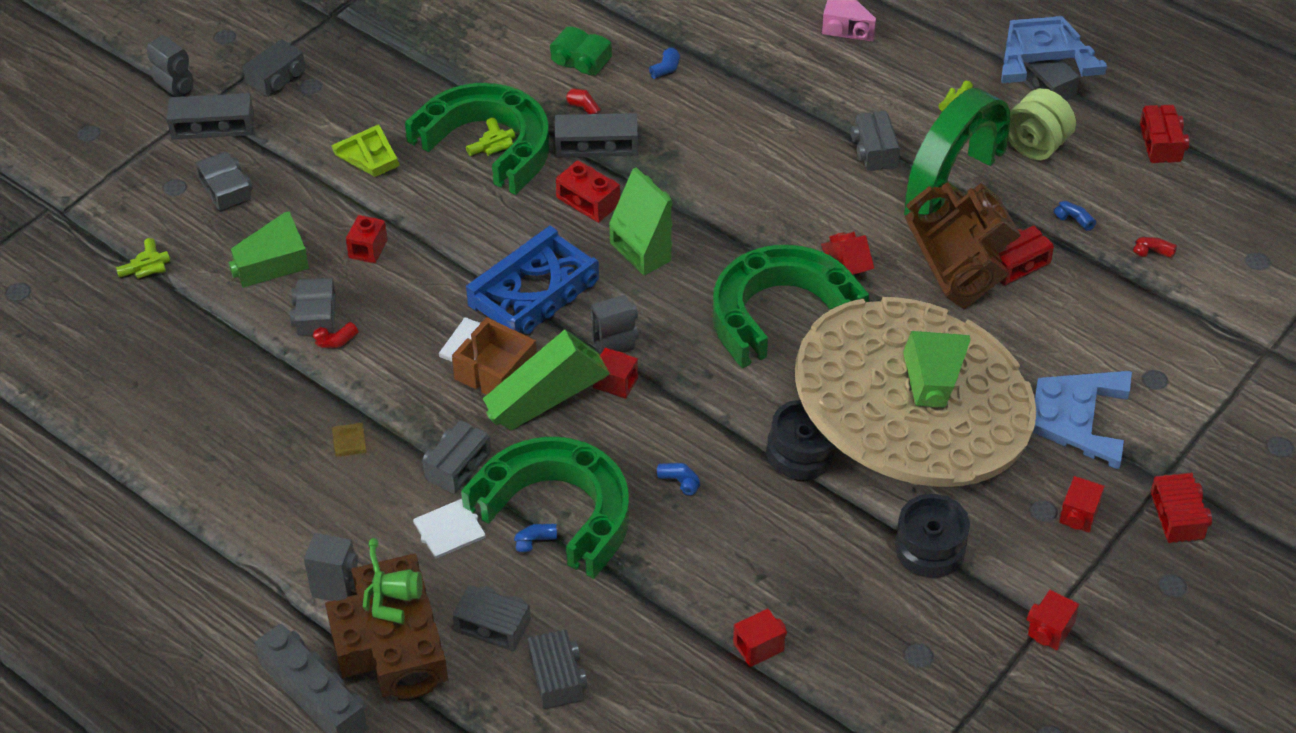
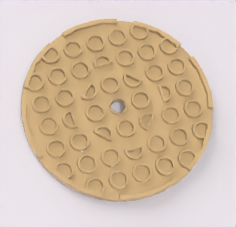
[795,297,1036,487]

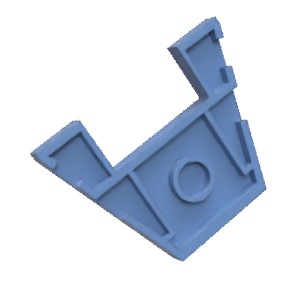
[1001,16,1107,83]
[1033,371,1132,469]

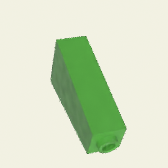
[483,329,610,431]

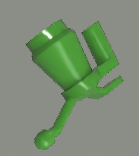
[363,538,423,624]

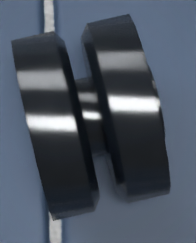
[766,400,836,480]
[895,494,970,578]

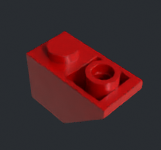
[821,231,875,275]

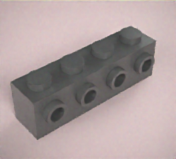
[254,623,368,733]

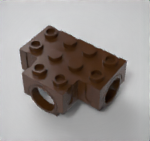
[904,182,1021,309]
[325,553,449,700]

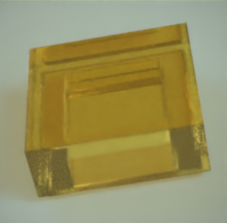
[332,423,367,457]

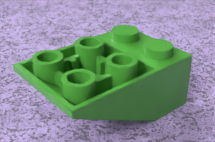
[609,167,672,276]

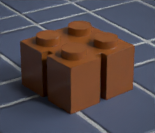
[452,317,537,395]

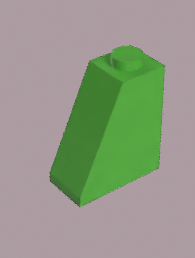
[228,211,309,288]
[903,331,971,408]

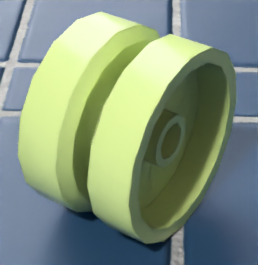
[1008,88,1076,160]

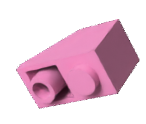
[822,0,876,42]

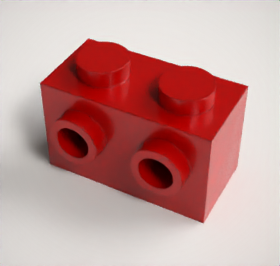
[555,160,620,223]

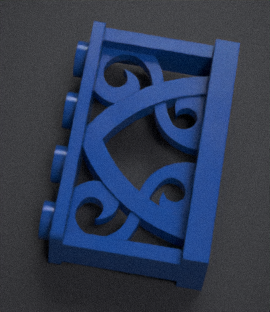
[466,226,599,335]

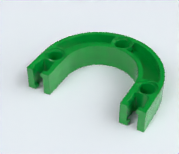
[405,83,550,195]
[904,88,1010,216]
[713,245,869,369]
[461,437,629,579]

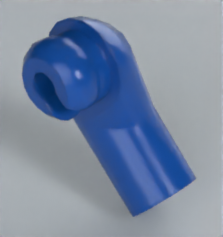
[649,47,680,79]
[1054,201,1096,231]
[657,463,700,495]
[514,524,557,552]

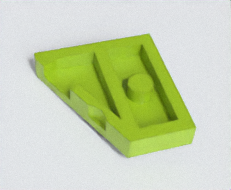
[331,124,400,177]

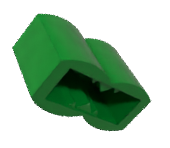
[550,27,612,75]

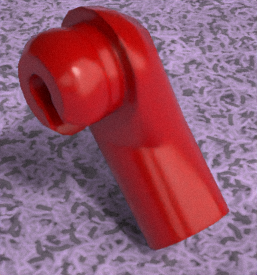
[566,89,601,114]
[1133,237,1177,258]
[313,322,359,348]

